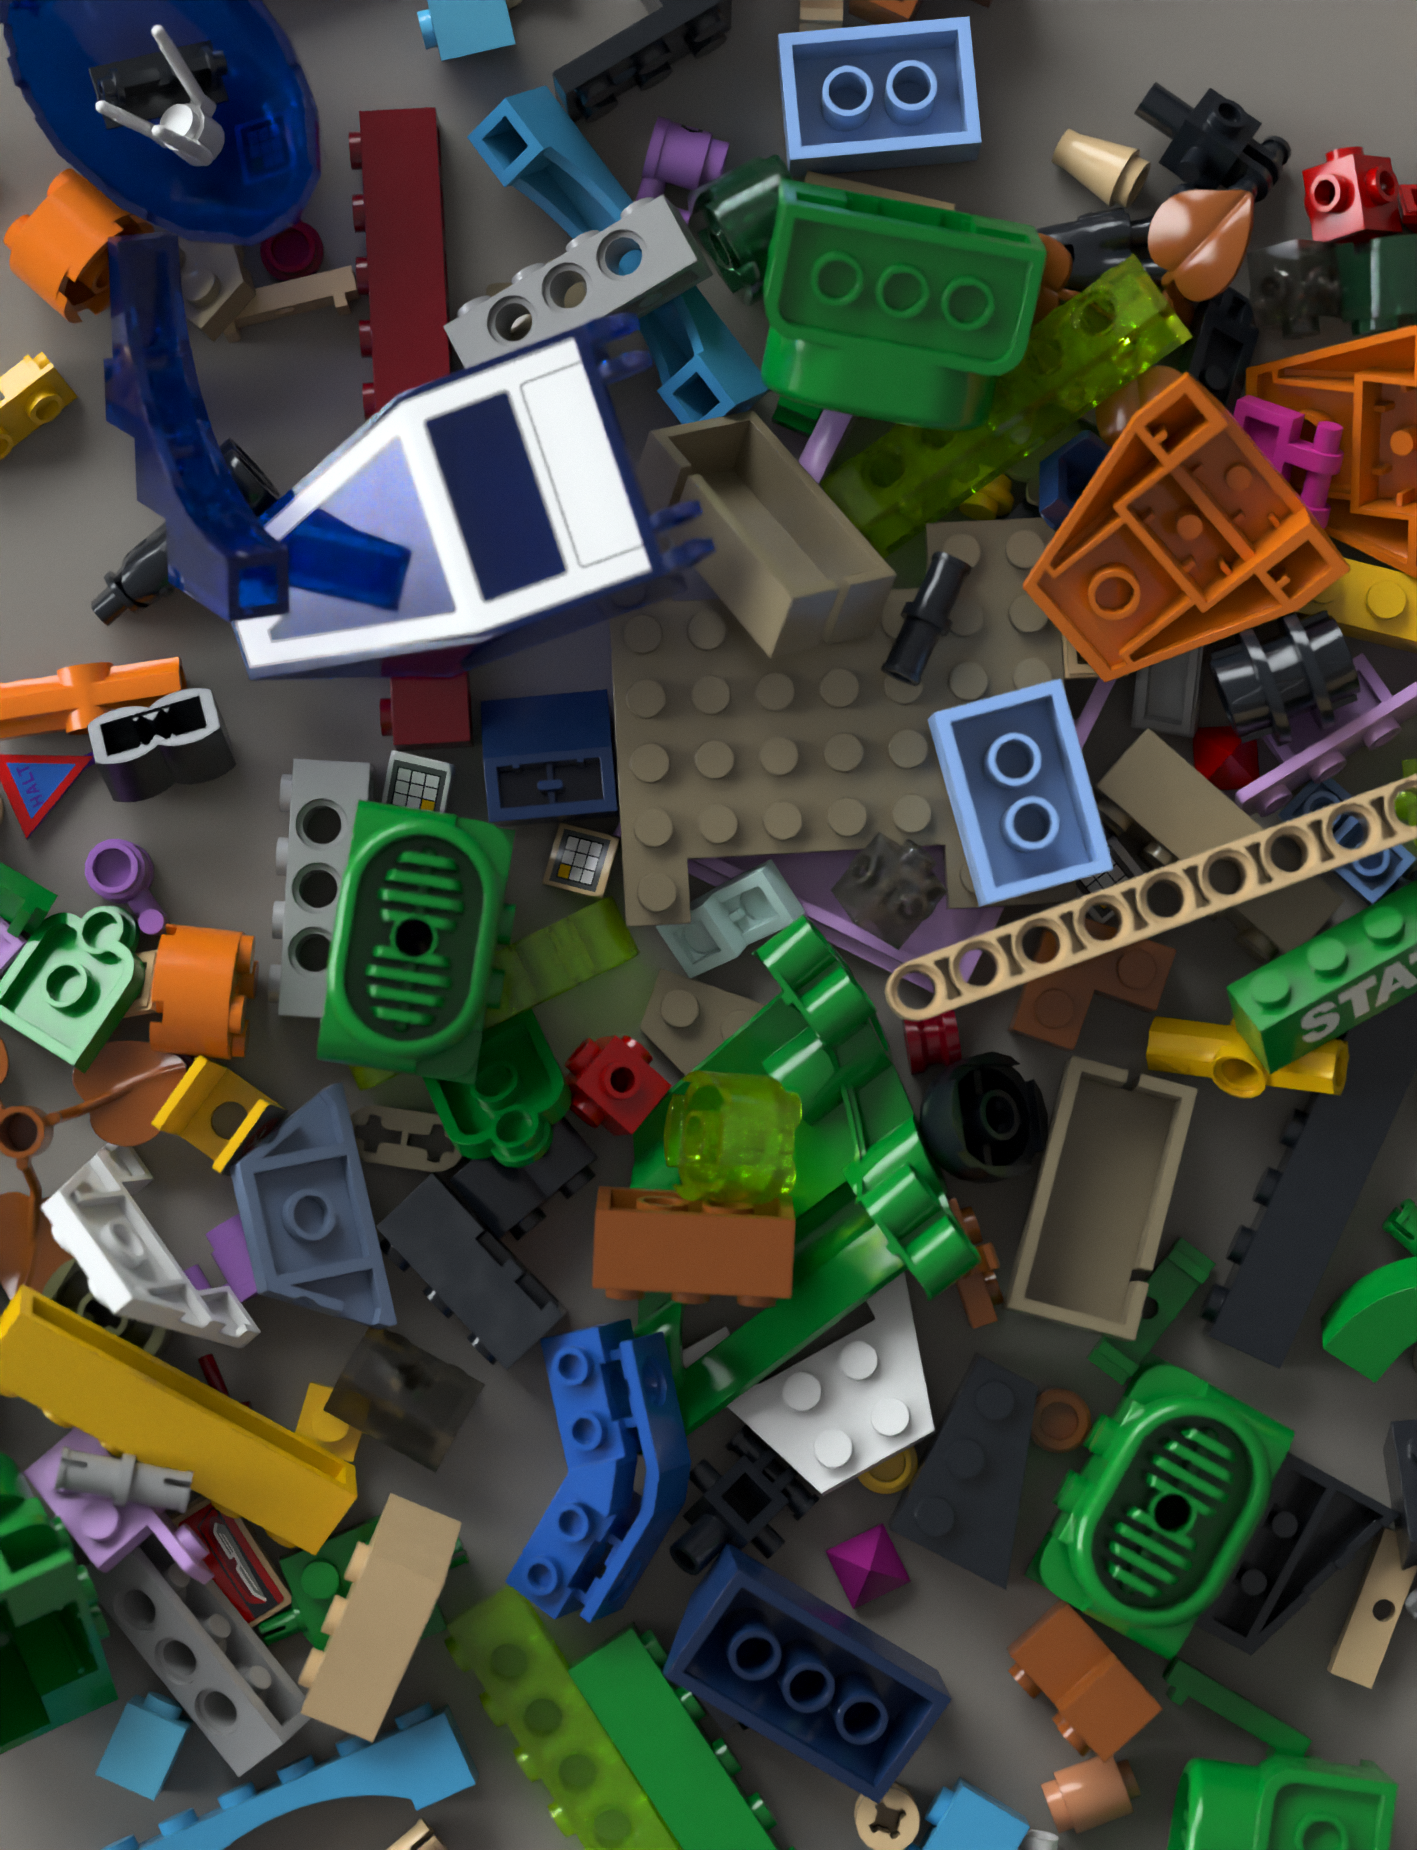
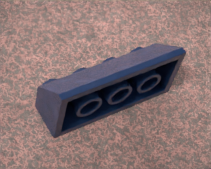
[663,1543,952,1804]

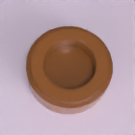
[1030,1388,1091,1453]

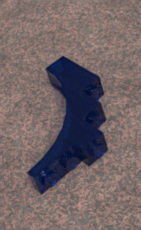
[104,231,290,622]

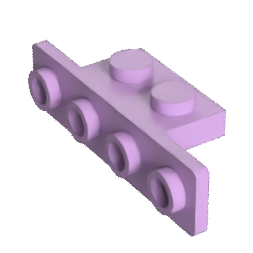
[1235,653,1417,817]
[23,1426,214,1585]

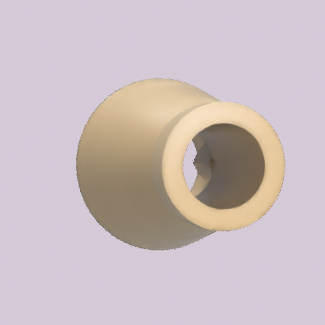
[1052,129,1151,208]

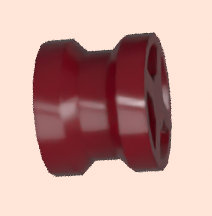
[902,1009,962,1075]

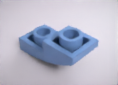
[1278,778,1417,906]

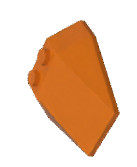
[1245,324,1417,578]
[1022,372,1351,683]

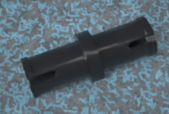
[881,551,972,686]

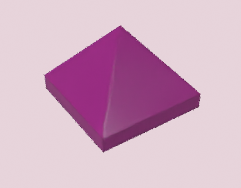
[825,1523,911,1609]

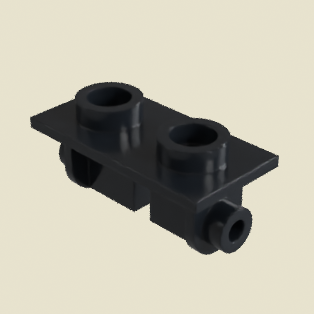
[88,40,229,131]

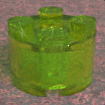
[664,1070,802,1205]

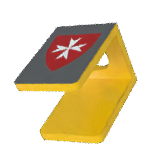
[151,1055,289,1176]

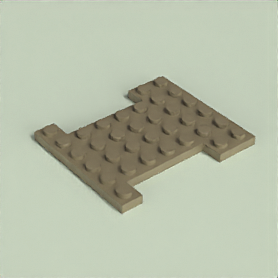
[607,517,1077,928]

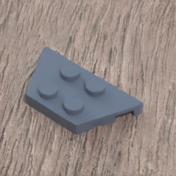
[229,1082,397,1330]

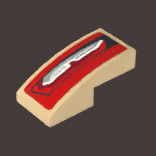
[169,1495,292,1628]

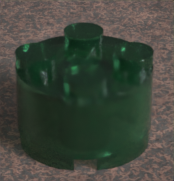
[687,154,793,306]
[1336,234,1417,337]

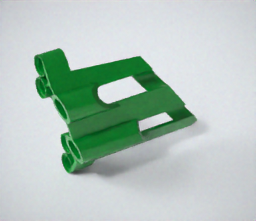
[630,914,982,1457]

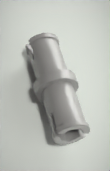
[55,1447,194,1514]

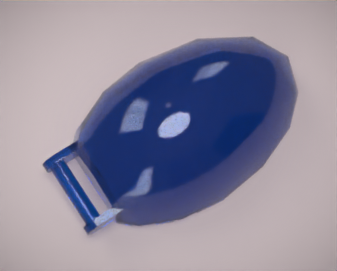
[0,0,327,247]

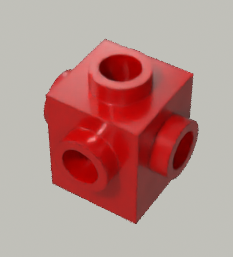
[1302,146,1403,248]
[564,1035,672,1136]

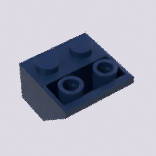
[481,689,619,828]

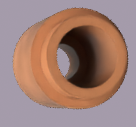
[1040,1755,1141,1834]

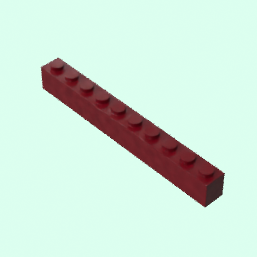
[349,107,474,751]

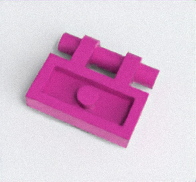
[1233,395,1344,528]

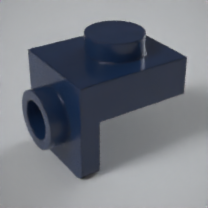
[1039,430,1112,532]

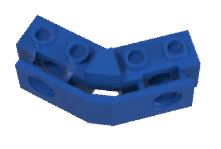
[505,1318,691,1623]

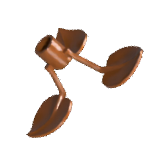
[1029,190,1254,448]
[0,1037,188,1301]

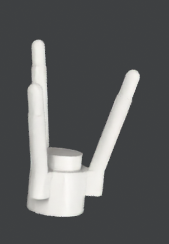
[95,25,224,167]

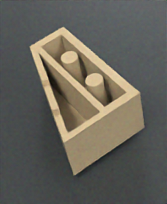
[298,1493,462,1742]

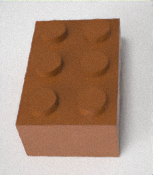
[592,1186,795,1307]

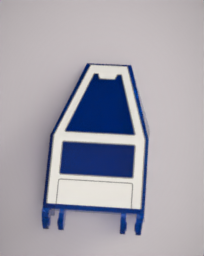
[211,312,716,681]

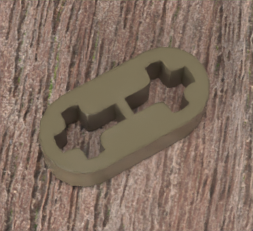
[350,1105,463,1172]

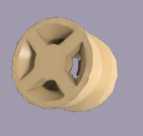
[854,1782,920,1850]

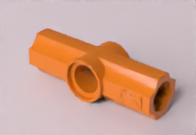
[0,656,188,741]

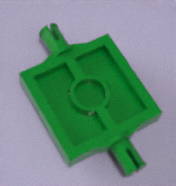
[258,1514,470,1651]

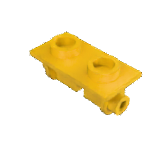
[0,352,78,460]

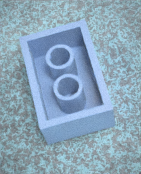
[777,16,982,178]
[927,679,1114,907]

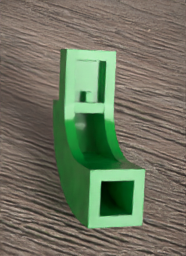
[1320,1256,1417,1383]

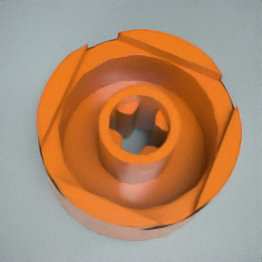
[3,168,155,323]
[150,924,259,1060]

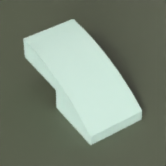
[656,859,805,979]

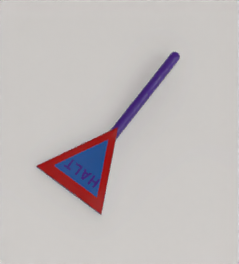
[0,751,96,840]

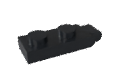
[1177,286,1259,416]

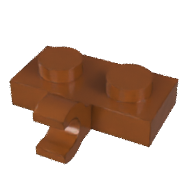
[948,1197,1004,1329]

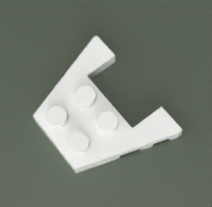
[41,1143,261,1348]
[682,1272,936,1496]

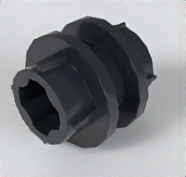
[1209,610,1361,747]

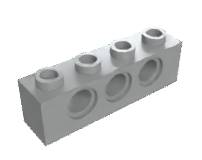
[443,195,714,404]
[268,759,375,1019]
[85,1533,312,1777]

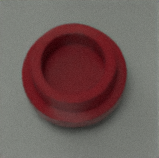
[260,219,324,282]

